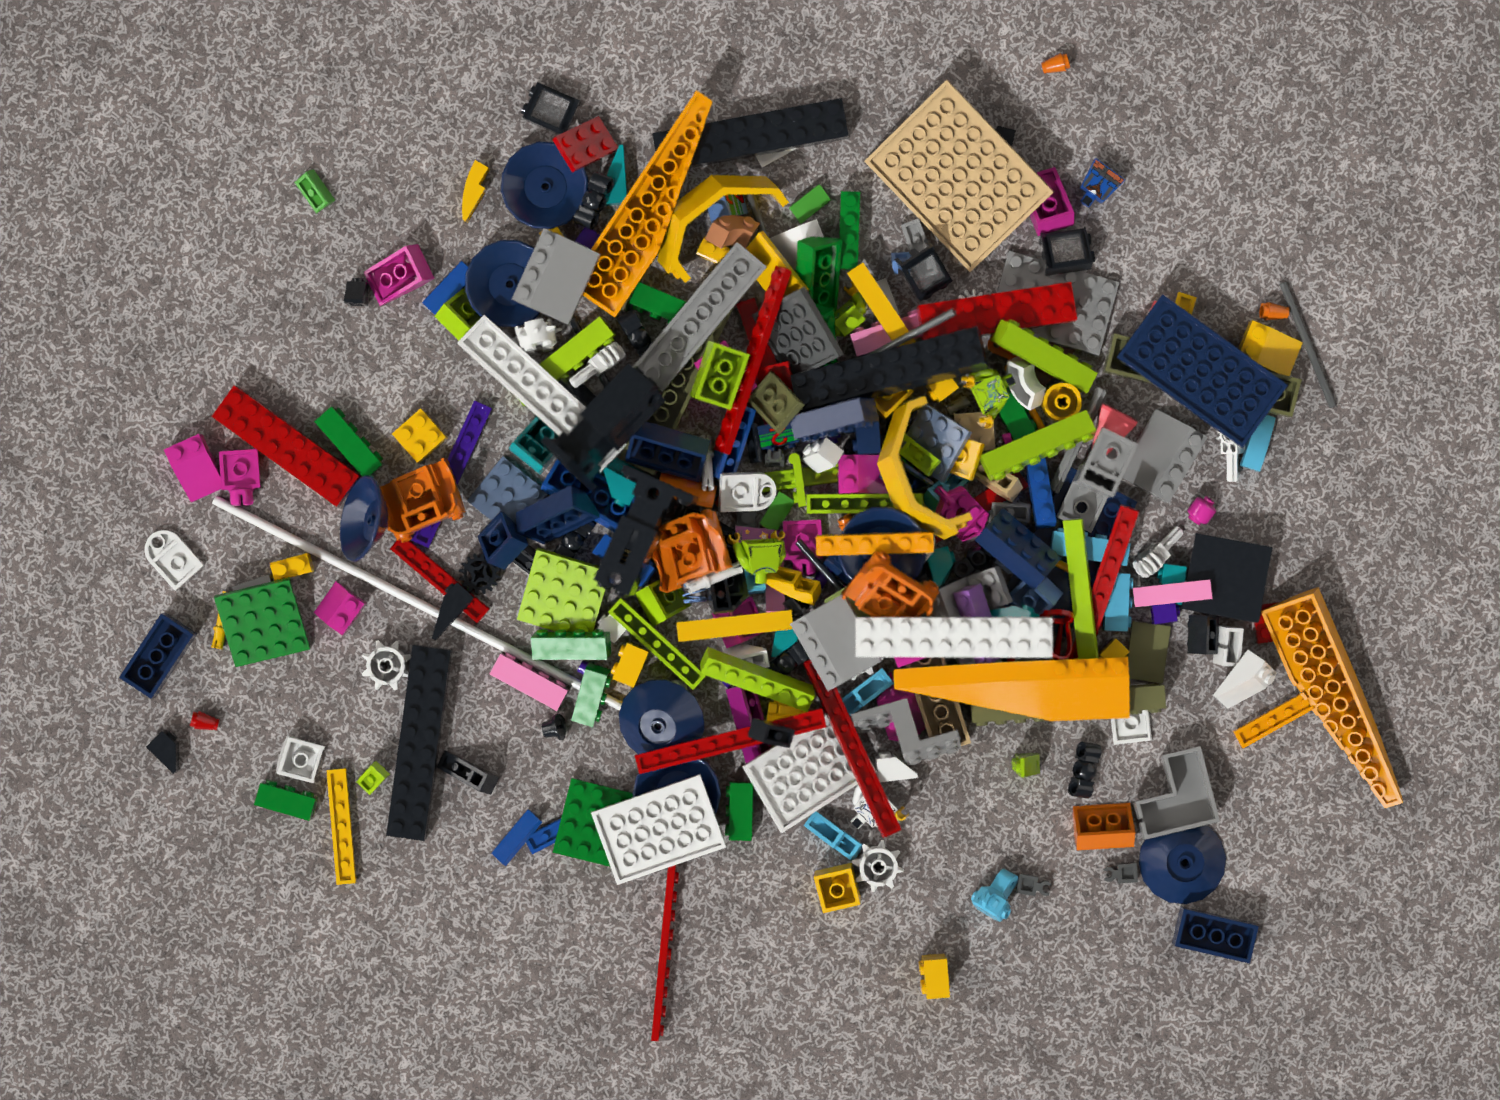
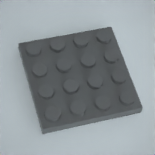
[751,286,843,375]

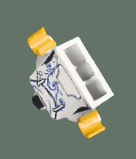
[850,785,909,829]

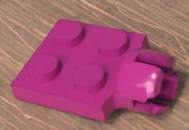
[219,449,261,506]
[783,520,823,576]

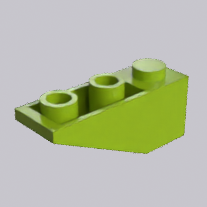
[1012,753,1040,777]

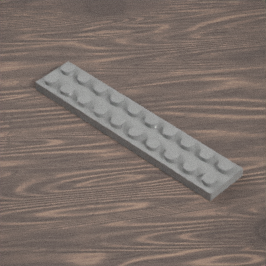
[633,242,767,391]

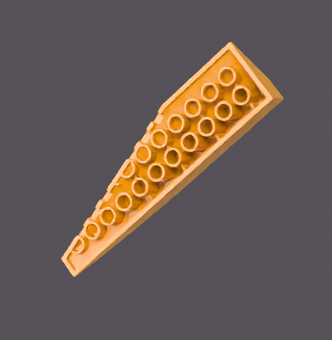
[583,90,713,317]
[1261,587,1404,808]
[894,657,1130,721]

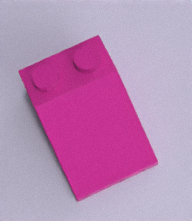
[1030,167,1074,236]
[364,244,435,306]
[164,434,221,503]
[838,455,888,494]

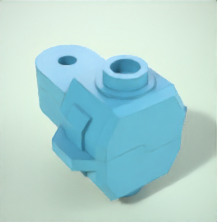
[971,869,1018,922]

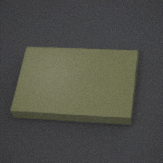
[748,371,804,434]
[1127,621,1171,683]

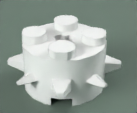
[511,318,562,356]
[362,640,411,690]
[852,840,904,892]

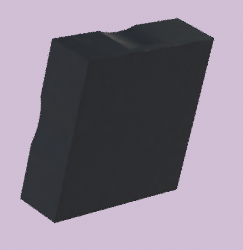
[1182,533,1273,623]

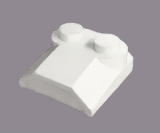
[276,736,325,783]

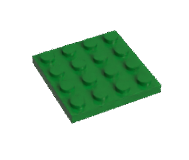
[214,577,310,667]
[552,778,633,867]

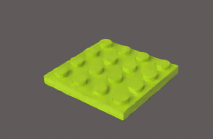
[517,548,606,632]

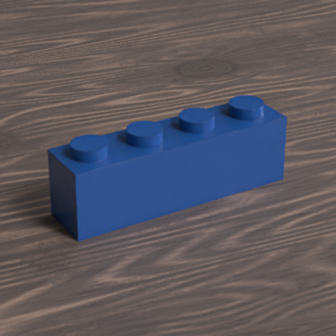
[712,407,756,480]
[1025,457,1056,530]

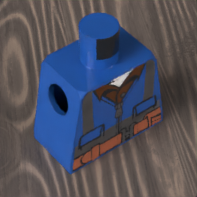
[1080,159,1125,208]

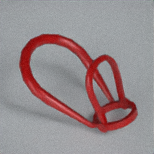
[1007,609,1074,662]

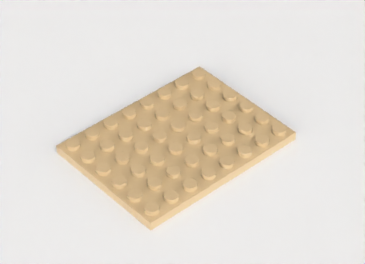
[864,80,1054,272]

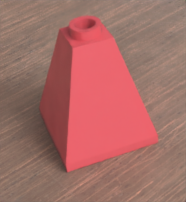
[1091,402,1138,455]

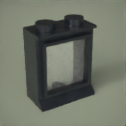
[521,82,581,135]
[1039,227,1095,276]
[894,239,953,302]

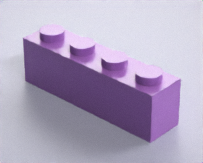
[953,584,1002,664]

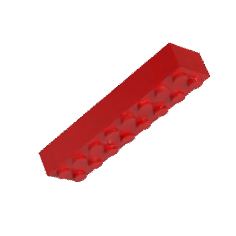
[917,282,1077,340]
[211,385,362,507]

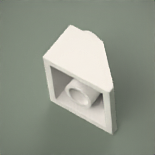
[875,751,918,782]

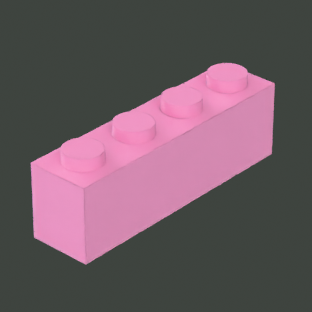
[849,309,921,357]
[490,652,569,711]

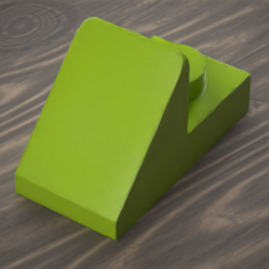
[356,761,390,795]

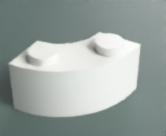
[1006,356,1046,410]

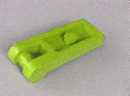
[899,434,941,477]
[788,453,806,507]

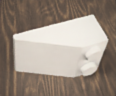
[769,219,823,270]
[1213,650,1277,709]

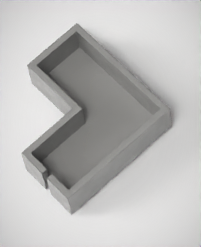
[1133,746,1220,840]

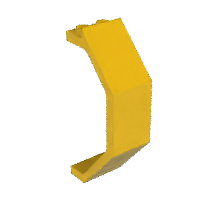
[657,175,789,283]
[877,396,973,540]

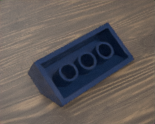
[625,422,711,482]
[516,485,600,544]

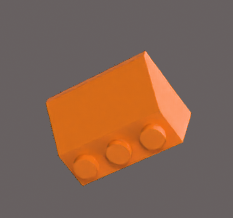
[656,473,718,508]
[1073,803,1135,850]

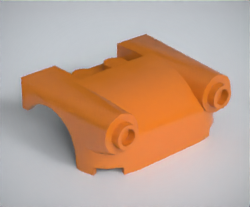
[380,458,466,543]
[651,509,733,593]
[842,551,939,617]

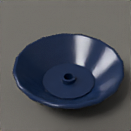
[501,141,588,229]
[465,240,540,327]
[340,475,388,562]
[838,507,926,580]
[619,680,705,754]
[633,759,721,814]
[1139,825,1226,905]

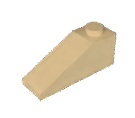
[974,461,1023,503]

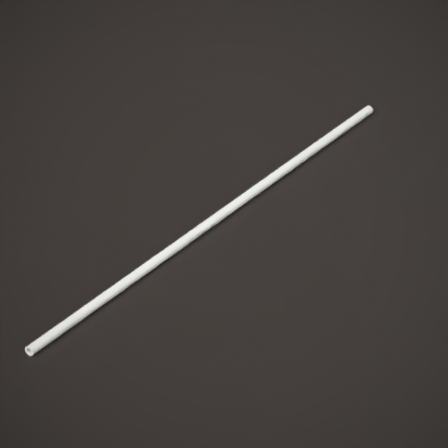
[212,495,662,728]

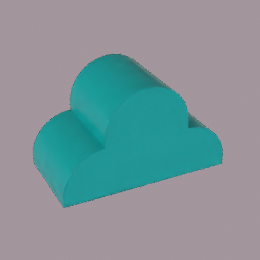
[509,416,558,475]

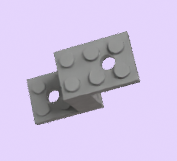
[1056,427,1138,533]
[922,565,1013,617]
[851,698,961,765]

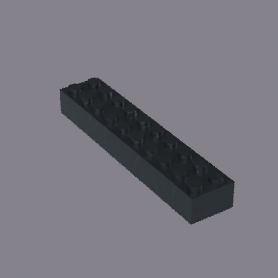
[652,98,849,168]
[790,326,989,414]
[386,644,453,841]

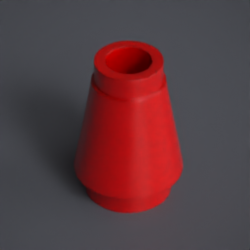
[190,711,219,731]

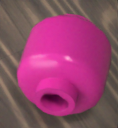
[1187,496,1216,525]

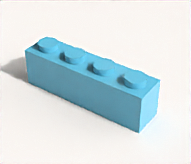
[1050,528,1131,566]

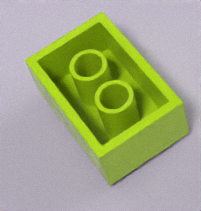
[690,340,749,410]

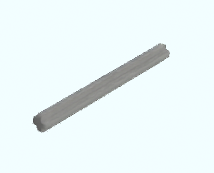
[1050,387,1107,494]

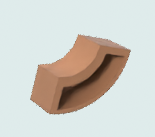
[705,215,760,249]

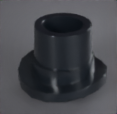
[782,597,809,618]
[542,714,566,740]

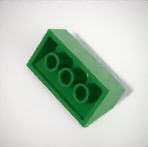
[796,236,842,312]

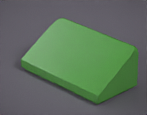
[294,169,335,214]
[789,184,831,224]
[759,491,794,530]

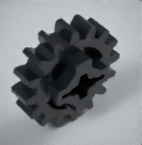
[459,553,501,595]

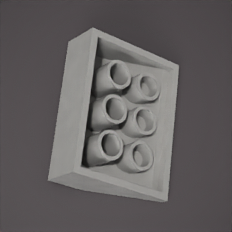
[512,228,601,325]
[1123,408,1208,504]
[790,595,882,691]

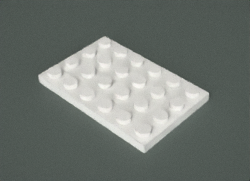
[742,713,877,833]
[591,774,726,885]

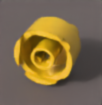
[1041,383,1082,422]

